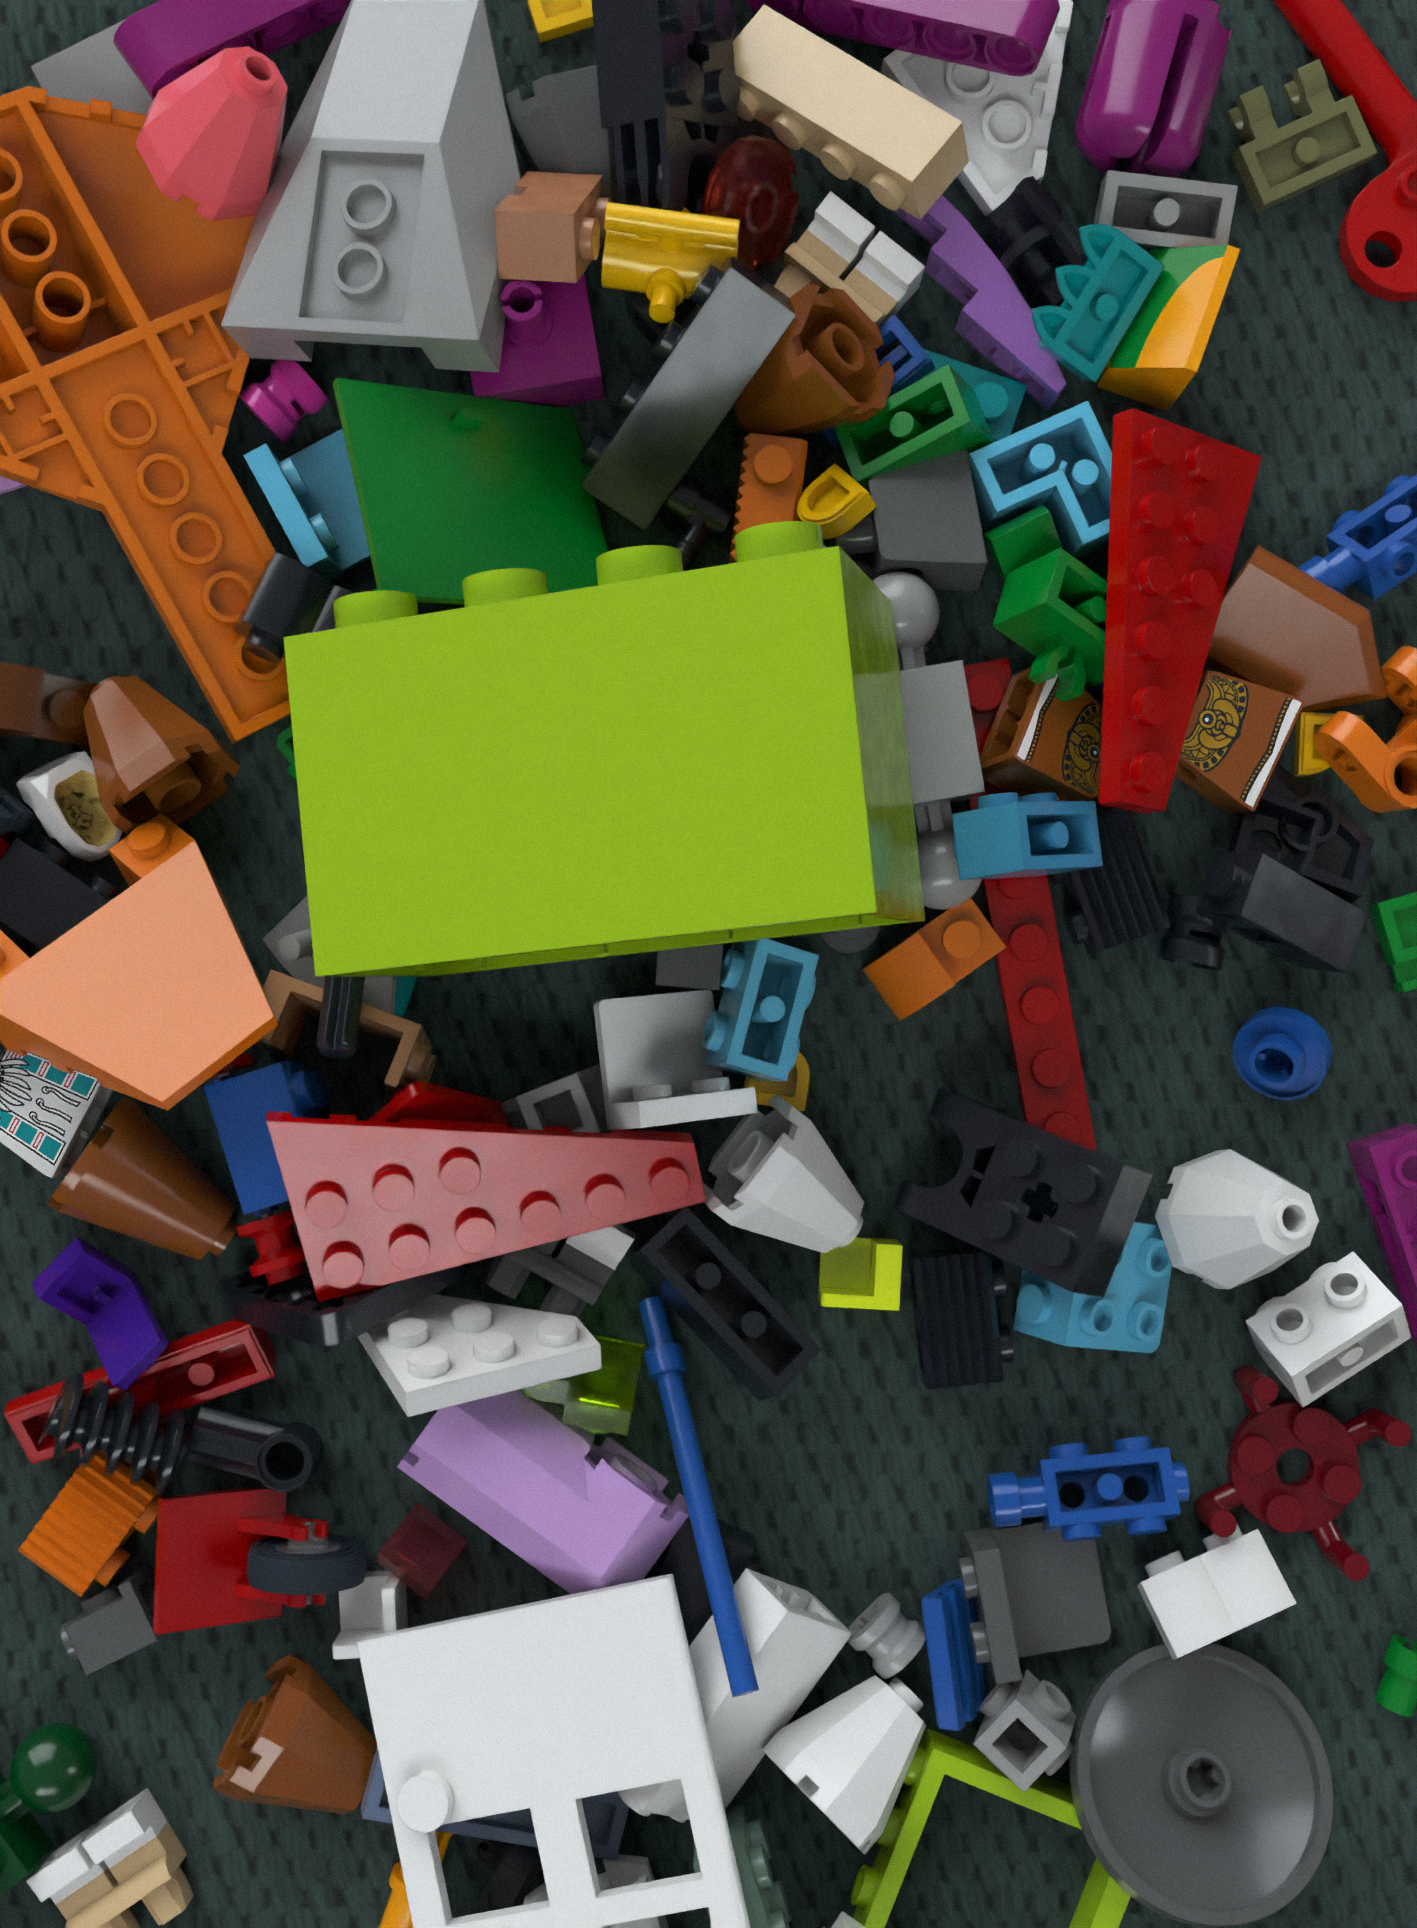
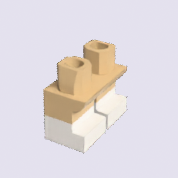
[774,191,925,327]
[26,1788,194,1928]

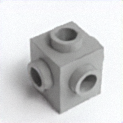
[973,1669,1076,1792]

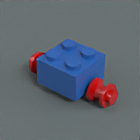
[204,1053,330,1285]

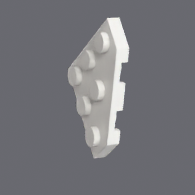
[881,0,1073,217]
[358,1294,602,1417]

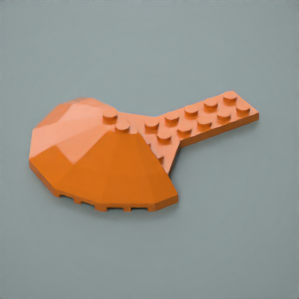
[0,86,291,744]

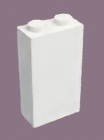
[618,1568,853,1823]

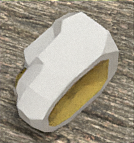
[16,751,122,862]

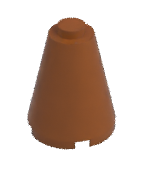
[47,1095,240,1261]

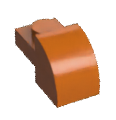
[862,898,1006,1021]

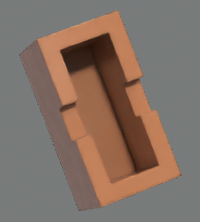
[494,171,613,283]

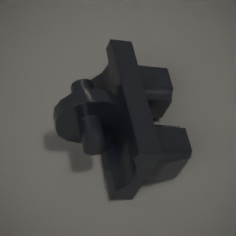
[982,176,1088,307]

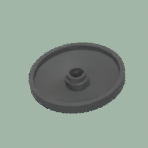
[1069,1643,1334,1927]

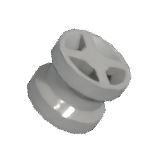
[847,1593,926,1679]

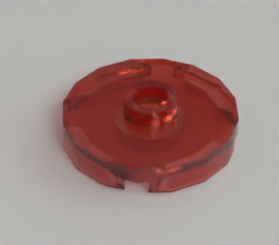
[702,135,799,272]

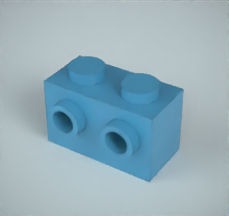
[952,792,1103,880]

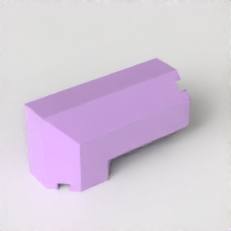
[397,1387,689,1594]

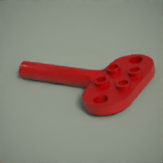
[1272,0,1417,302]

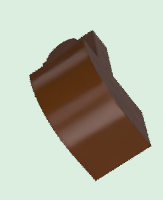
[0,662,97,748]

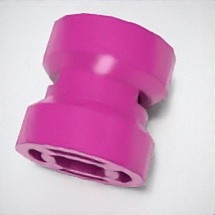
[238,360,329,444]

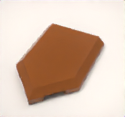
[1205,545,1387,712]

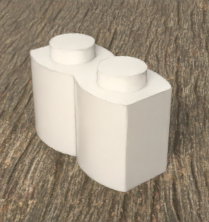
[1137,1524,1297,1660]

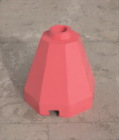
[135,46,288,222]

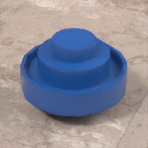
[1233,1006,1332,1101]

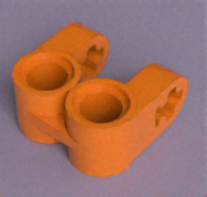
[1313,646,1417,813]

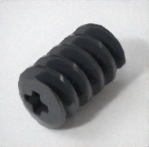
[38,1371,192,1495]

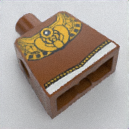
[979,667,1110,809]
[1175,670,1305,814]

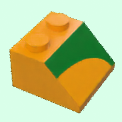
[1097,245,1240,412]

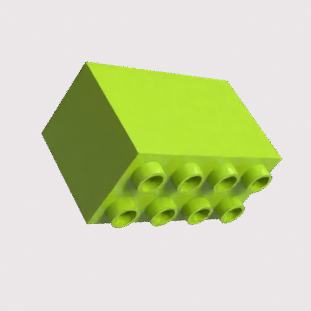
[283,521,925,977]

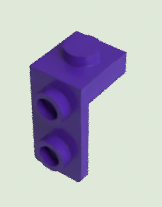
[31,1237,168,1390]

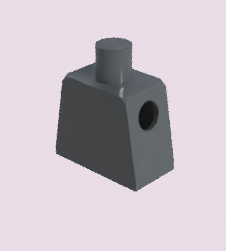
[831,450,987,591]

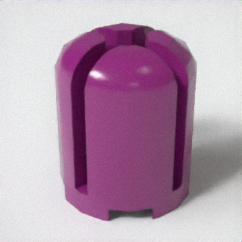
[1073,0,1233,178]

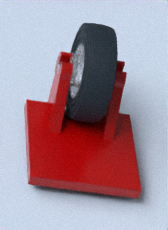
[153,1486,367,1635]

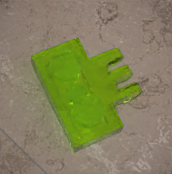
[522,1335,644,1436]

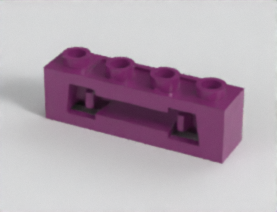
[1346,1124,1417,1351]

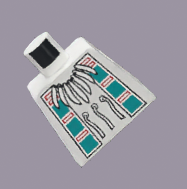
[0,1049,114,1178]

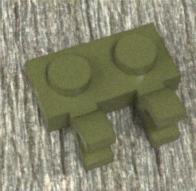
[1226,59,1378,213]

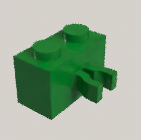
[992,547,1107,702]

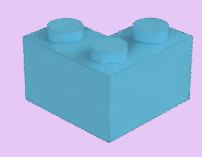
[969,401,1112,559]

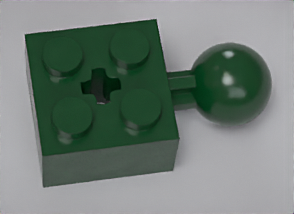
[0,1723,98,1896]

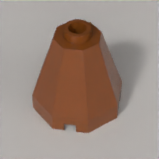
[734,284,895,437]
[83,675,241,835]
[212,1654,377,1814]

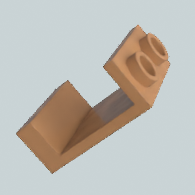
[257,969,437,1094]

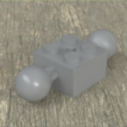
[873,571,985,910]

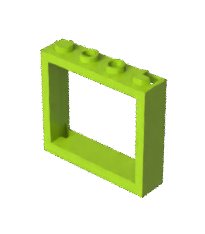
[851,1728,1131,1928]

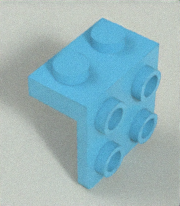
[1013,1207,1172,1353]

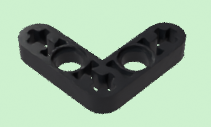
[225,1264,467,1346]

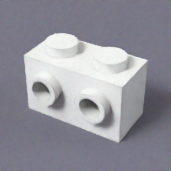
[1246,1251,1411,1407]

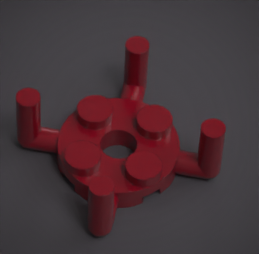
[1194,1366,1411,1581]

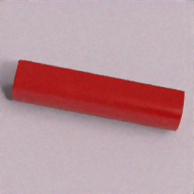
[4,1319,277,1465]

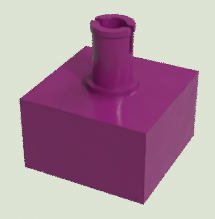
[470,273,605,407]

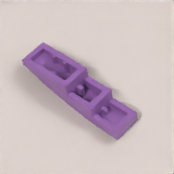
[894,195,1066,411]

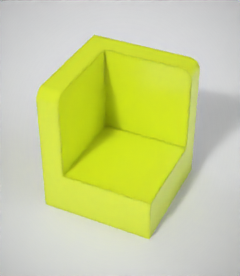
[818,1237,903,1311]

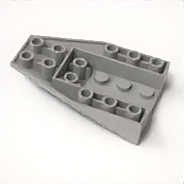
[221,0,522,373]

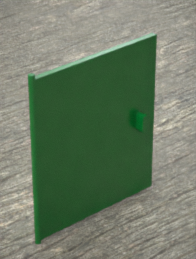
[333,378,608,605]

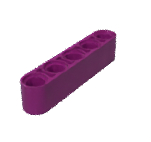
[113,0,351,100]
[746,0,1060,77]

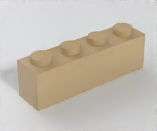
[733,5,969,220]

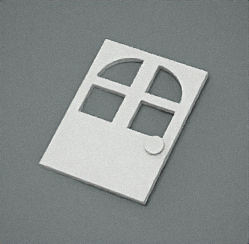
[357,1574,751,1928]

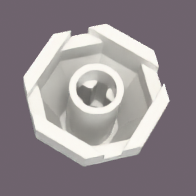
[703,1095,864,1253]
[1155,1149,1319,1289]
[762,1675,926,1855]

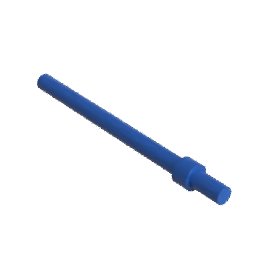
[638,1296,759,1697]

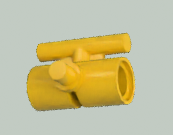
[601,202,740,323]

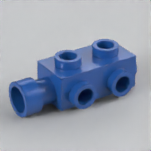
[1297,474,1417,600]
[987,1436,1190,1542]

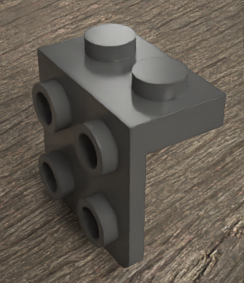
[957,1519,1111,1685]

